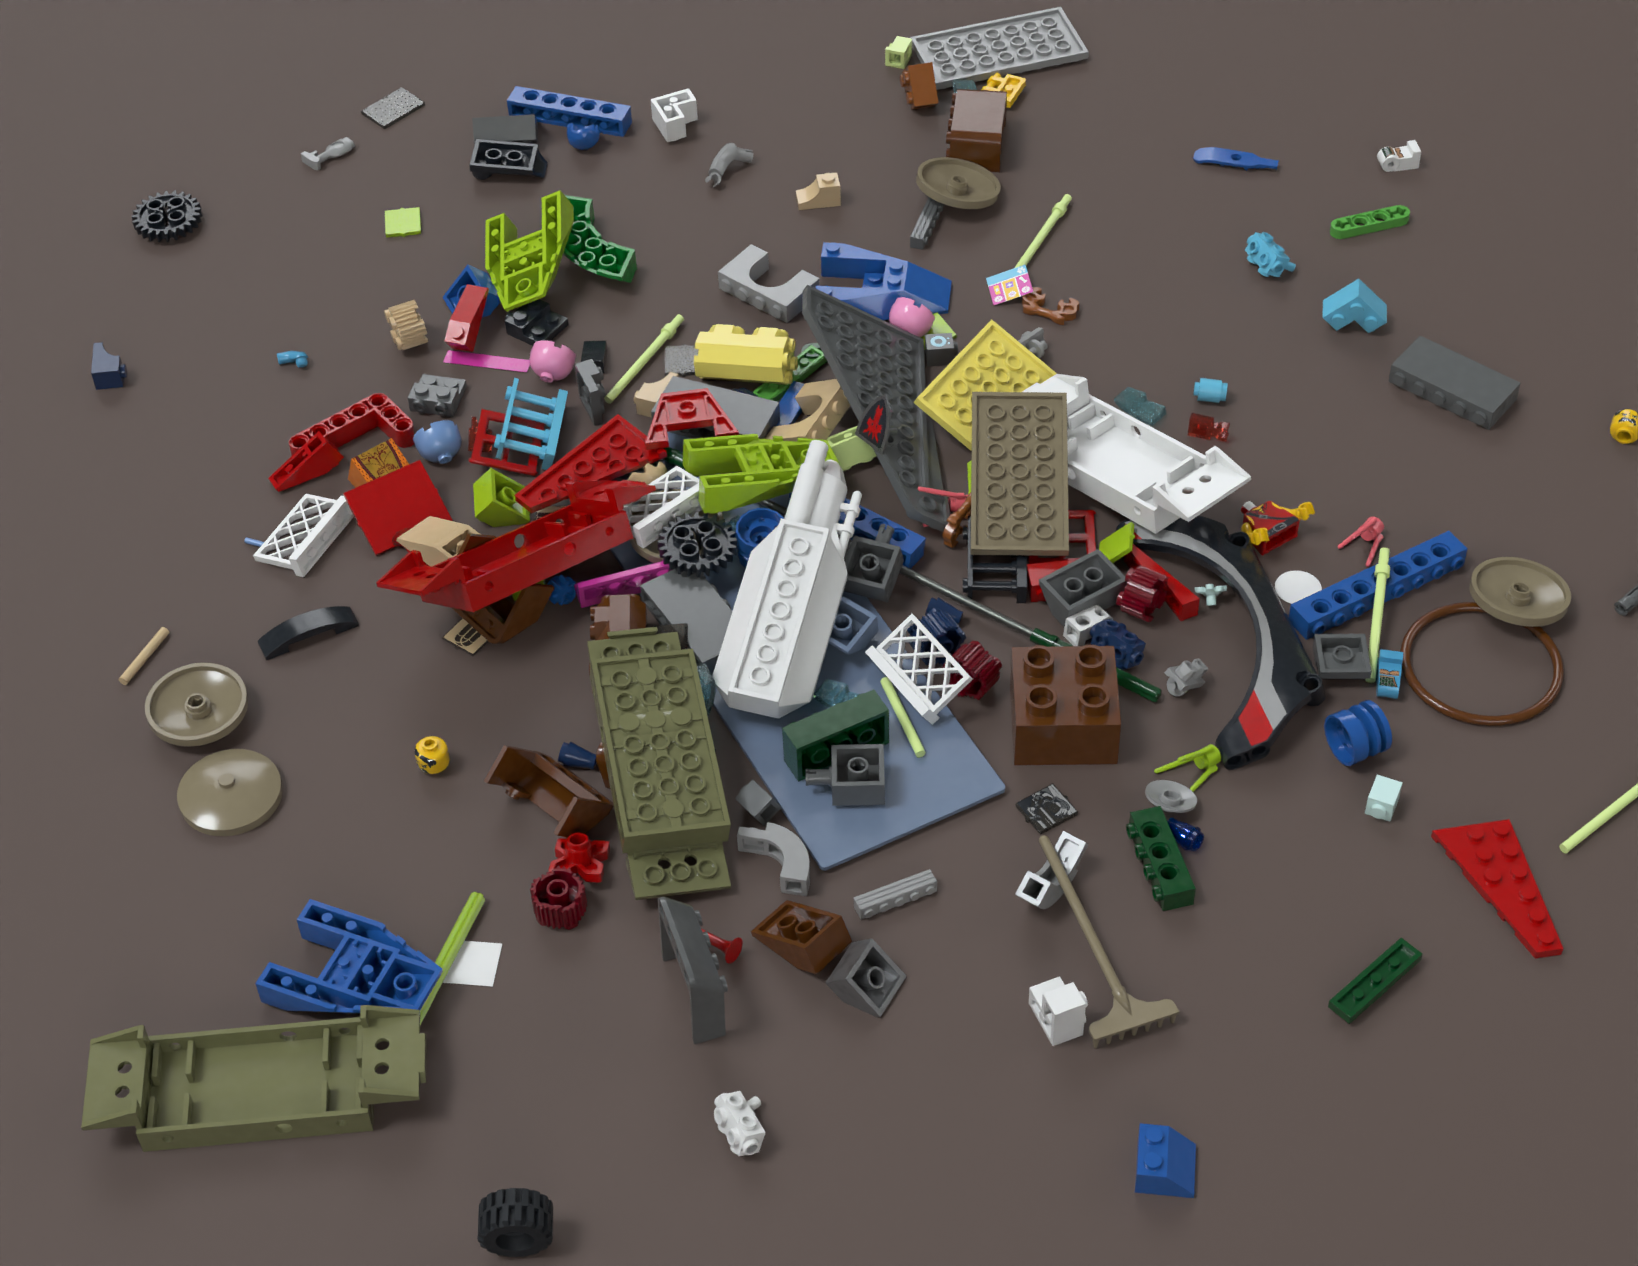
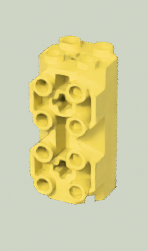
[694,324,798,385]

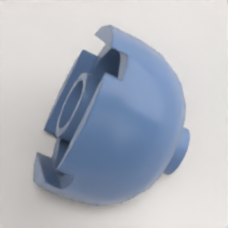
[413,420,462,464]

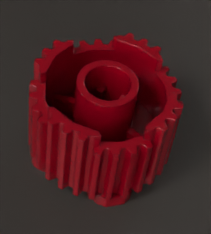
[1116,566,1169,622]
[942,640,1002,700]
[530,866,587,930]

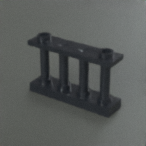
[963,515,1027,603]

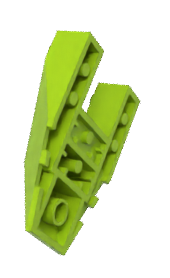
[485,190,574,312]
[683,434,840,514]

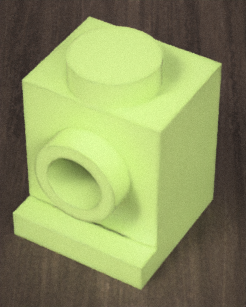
[885,36,912,69]

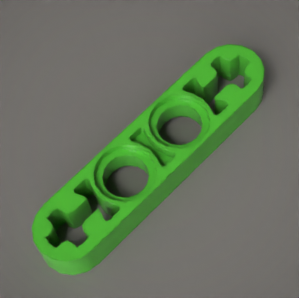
[1330,205,1410,239]

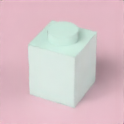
[1365,775,1403,822]

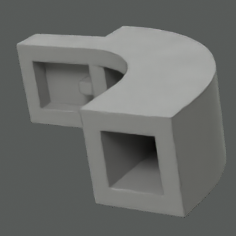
[737,822,810,897]
[1015,831,1088,909]

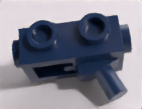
[1090,619,1146,669]

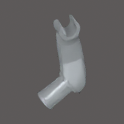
[705,143,753,187]

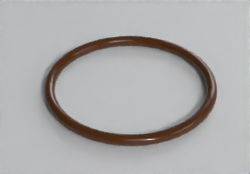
[1400,602,1564,726]

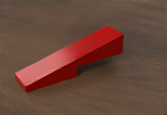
[1124,544,1200,621]

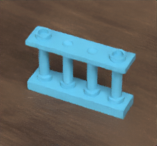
[494,378,568,470]

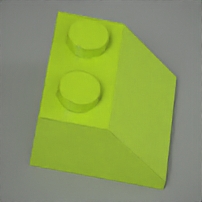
[473,468,530,527]

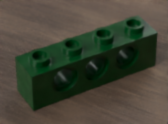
[1126,806,1196,911]

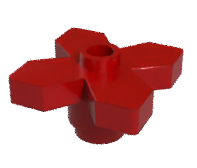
[548,833,610,882]

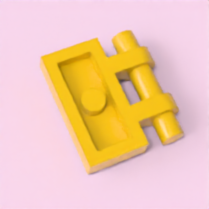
[981,73,1026,108]

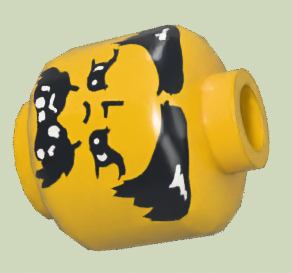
[1610,409,1638,444]
[414,736,450,774]

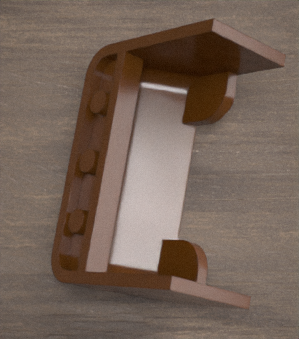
[452,533,554,644]
[484,745,614,839]

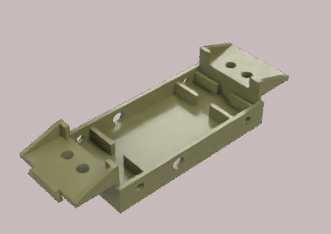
[587,627,731,900]
[81,1005,427,1152]

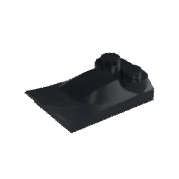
[469,139,548,180]

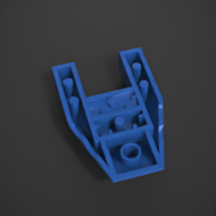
[816,242,952,321]
[255,899,443,1013]

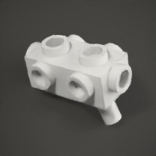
[714,1091,766,1157]

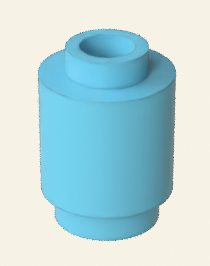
[1193,378,1228,403]

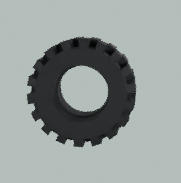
[477,1188,553,1257]

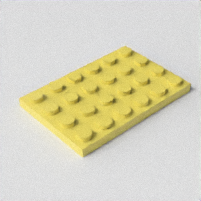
[914,319,1057,451]

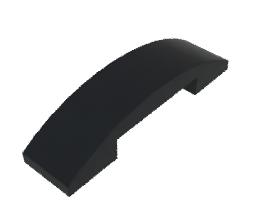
[257,606,359,660]

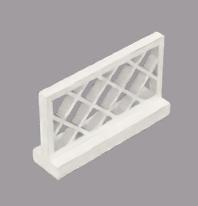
[623,466,702,548]
[253,494,354,577]
[865,614,973,725]

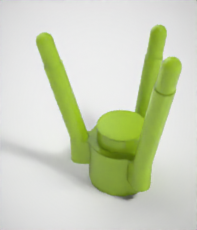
[1154,744,1221,792]

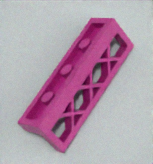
[574,561,674,608]

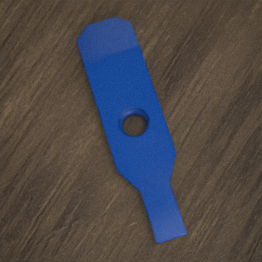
[1193,147,1279,170]

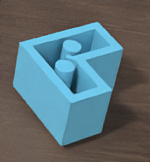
[1323,279,1387,333]

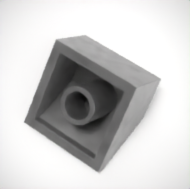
[826,938,906,1017]

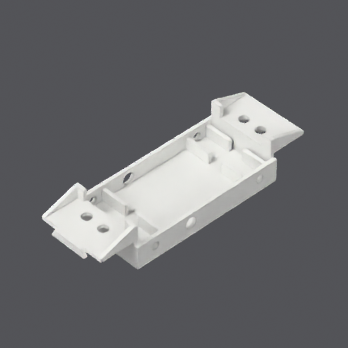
[1022,374,1251,534]

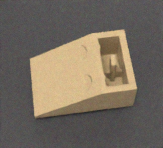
[396,516,480,566]

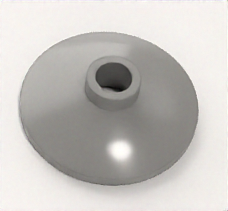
[1145,780,1197,813]

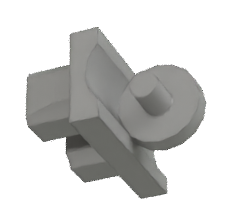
[1018,327,1048,358]
[1164,658,1208,696]

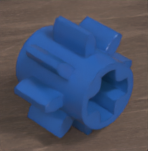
[547,575,576,606]

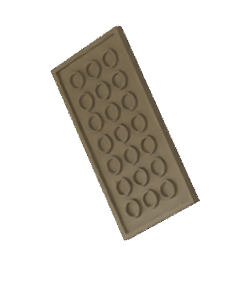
[971,392,1069,556]

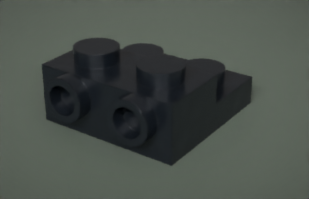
[505,299,569,346]

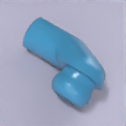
[277,351,308,367]

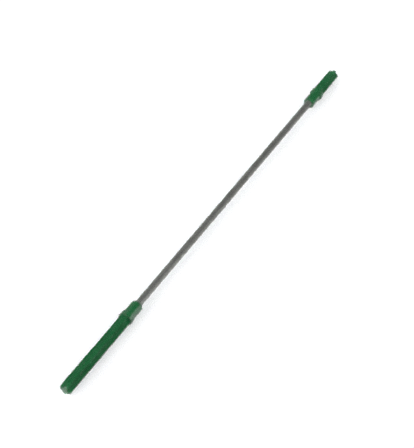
[663,447,1162,702]

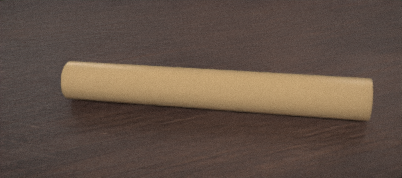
[119,627,169,685]

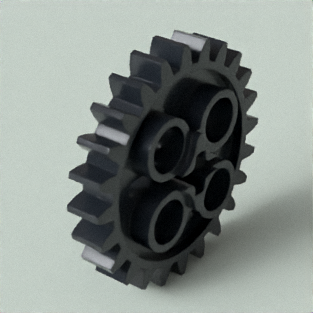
[131,190,203,242]
[658,512,737,578]

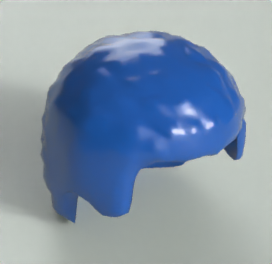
[567,123,600,150]

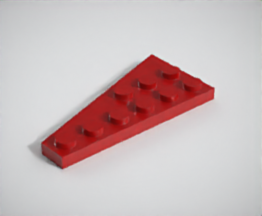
[514,414,667,514]
[1431,819,1563,959]

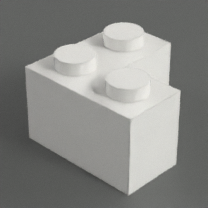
[651,88,698,142]
[1029,976,1088,1046]

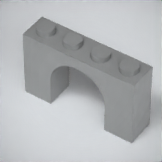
[718,244,820,323]

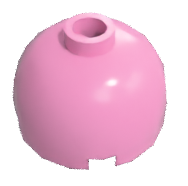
[889,297,935,338]
[530,341,576,383]

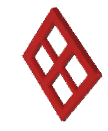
[468,409,545,476]
[1028,510,1096,564]

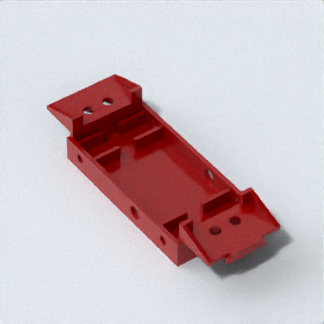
[376,480,656,612]

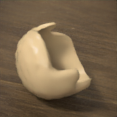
[627,462,667,493]

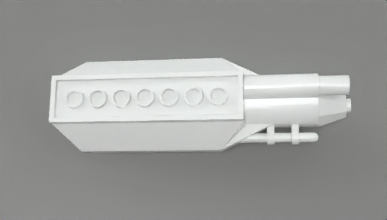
[711,440,862,719]

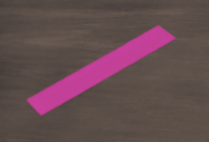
[443,350,530,372]

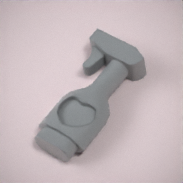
[301,137,355,170]

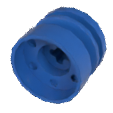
[736,508,784,568]
[1324,700,1392,766]

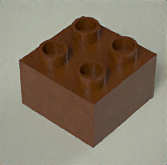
[1010,645,1121,765]

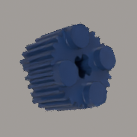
[907,608,966,666]

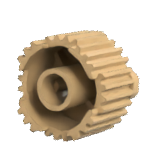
[384,300,428,350]

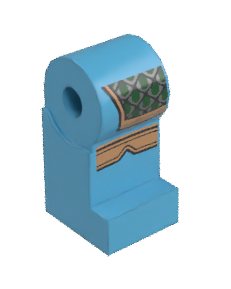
[1376,649,1403,699]

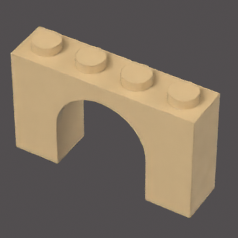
[765,379,850,442]

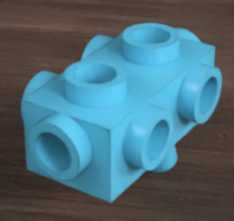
[1245,232,1296,277]

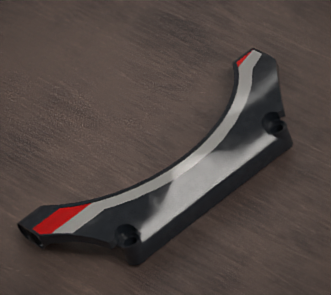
[1116,515,1326,770]

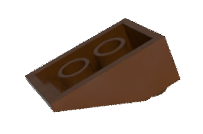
[751,900,852,974]

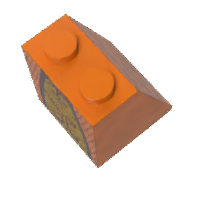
[348,438,409,488]

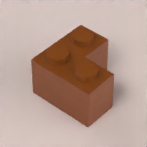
[900,62,938,110]

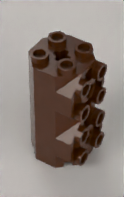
[589,594,647,694]

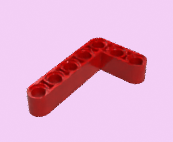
[289,393,415,455]

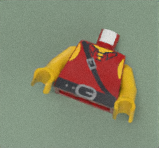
[1241,501,1315,556]

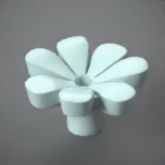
[1195,584,1227,606]

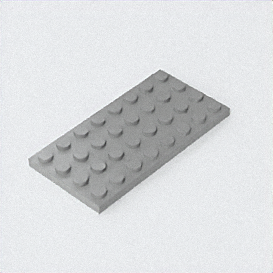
[910,7,1089,90]

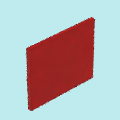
[343,460,453,556]

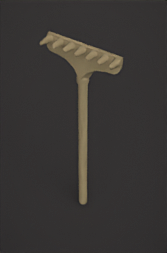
[1039,835,1179,1049]

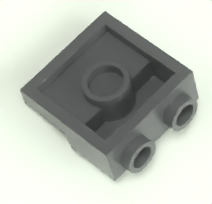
[575,359,606,426]
[408,374,467,417]
[1312,633,1372,679]

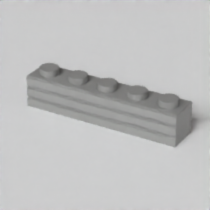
[854,869,937,920]

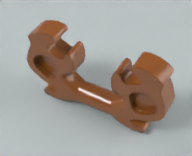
[1022,287,1080,325]
[943,492,971,548]

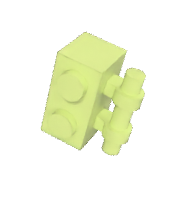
[826,426,877,471]

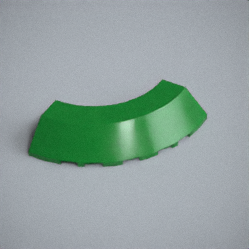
[563,195,637,283]

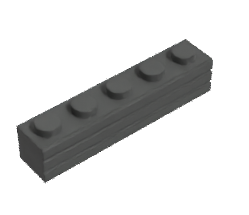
[910,197,944,250]

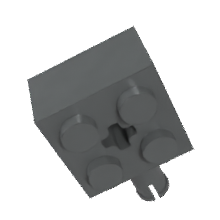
[844,524,904,602]
[806,744,885,806]

